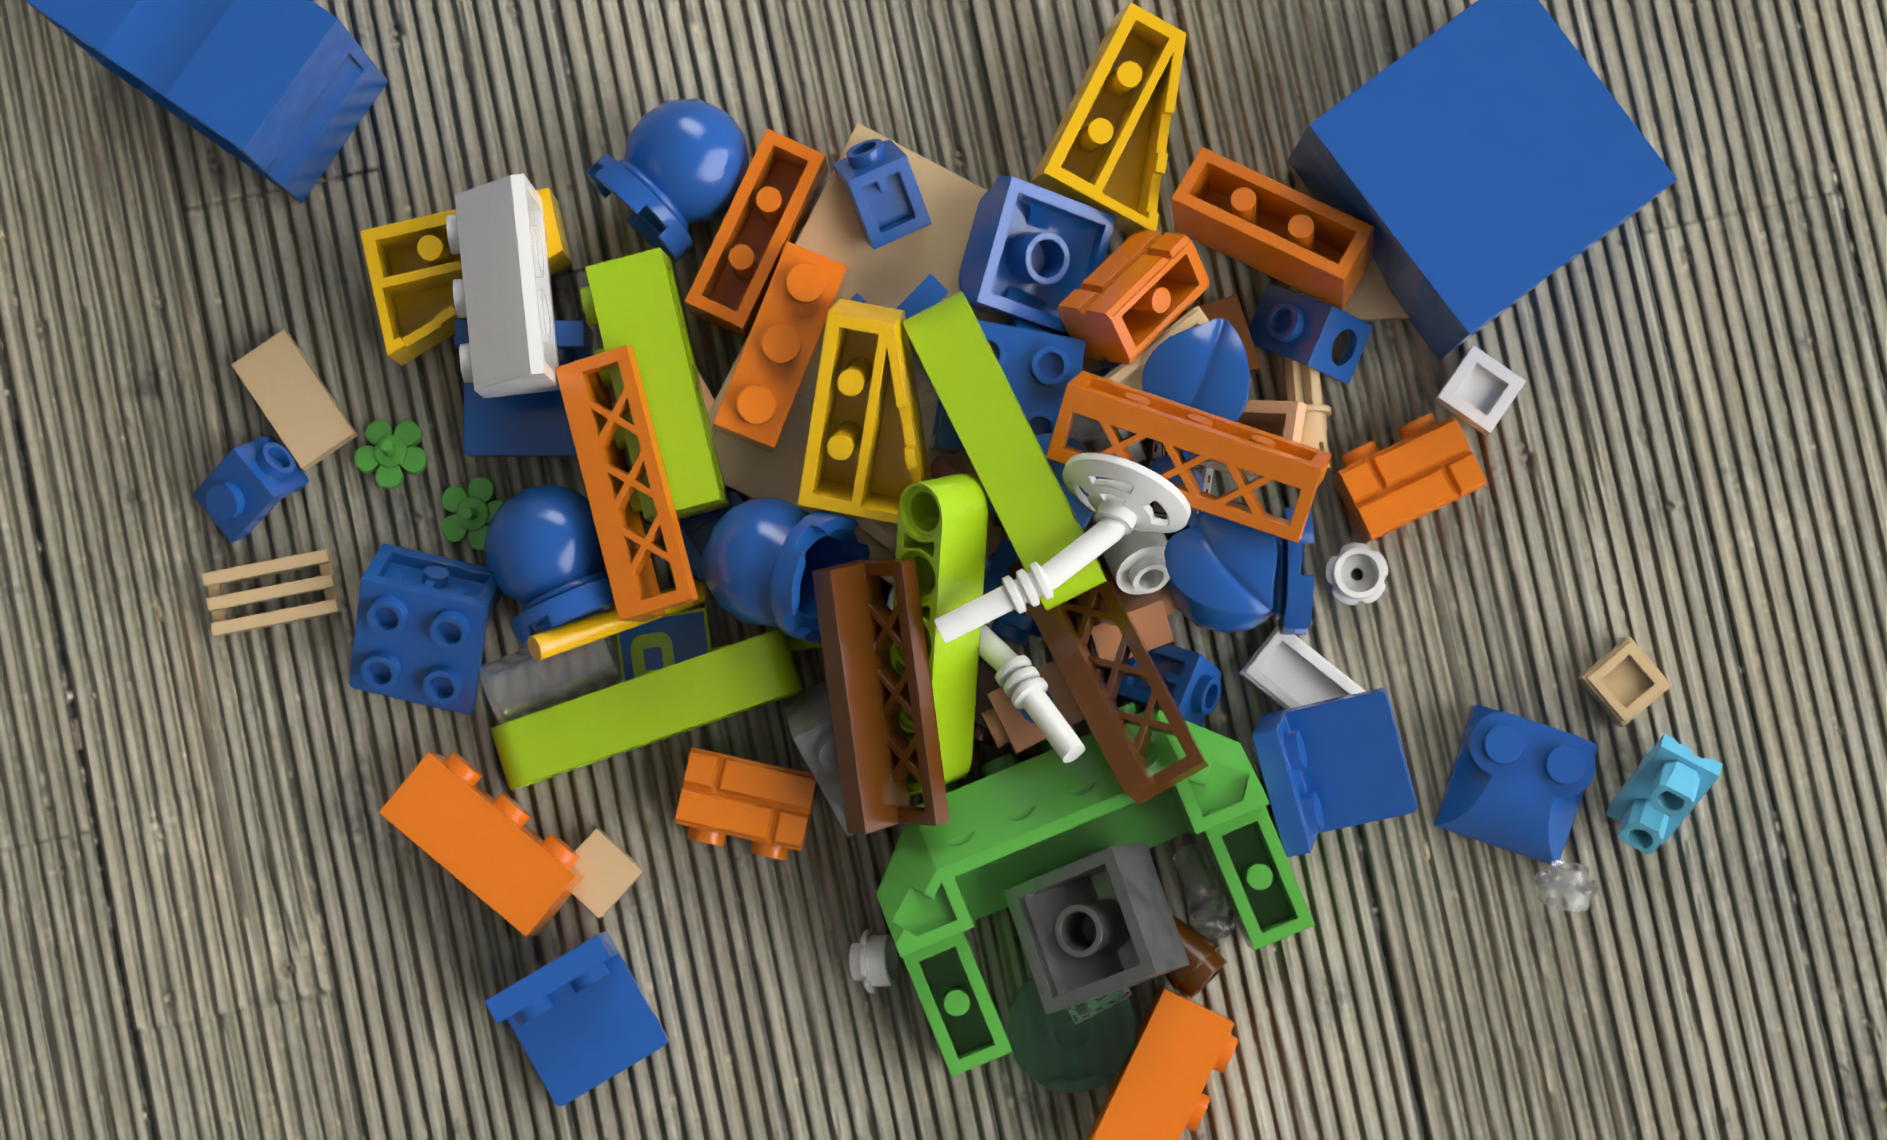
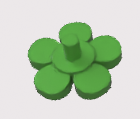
[354,419,428,489]
[441,477,504,550]

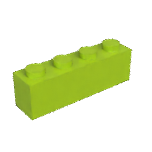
[580,247,730,523]

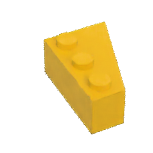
[1030,2,1186,236]
[360,188,572,366]
[798,298,932,524]

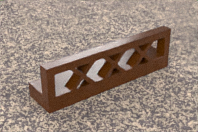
[1007,557,1209,805]
[812,559,950,834]

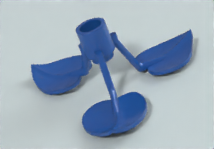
[984,318,1277,615]

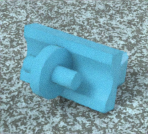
[1606,733,1723,854]

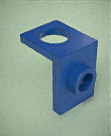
[1249,283,1372,384]

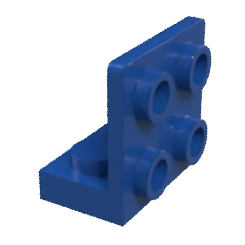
[455,320,594,458]
[929,320,1086,454]
[349,543,503,715]
[1252,688,1418,858]
[484,931,668,1106]

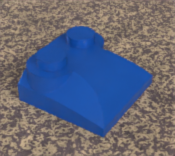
[959,176,1117,336]
[1434,704,1598,866]

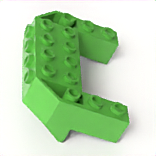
[876,702,1315,1077]

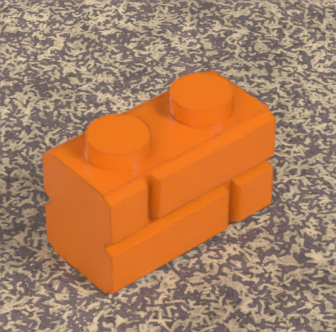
[1057,228,1210,365]
[1332,413,1487,544]
[675,747,818,861]

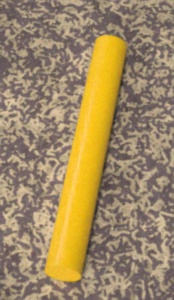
[527,579,706,661]

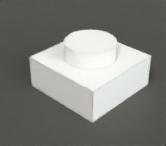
[1434,345,1526,436]

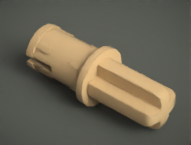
[1283,357,1332,474]

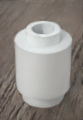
[1096,515,1171,595]

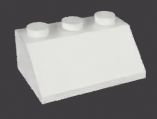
[446,173,560,398]

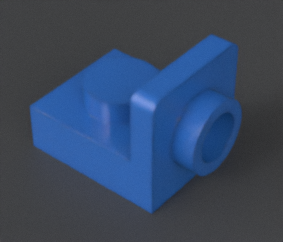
[833,139,932,250]
[1117,644,1222,727]

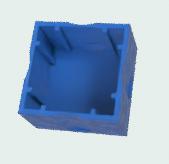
[24,0,389,203]
[1287,0,1677,360]

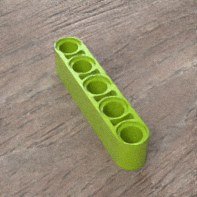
[902,291,1107,611]
[890,473,988,795]
[490,629,804,790]

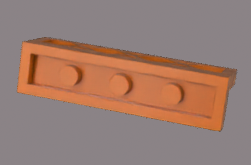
[555,345,698,622]
[1046,370,1332,543]

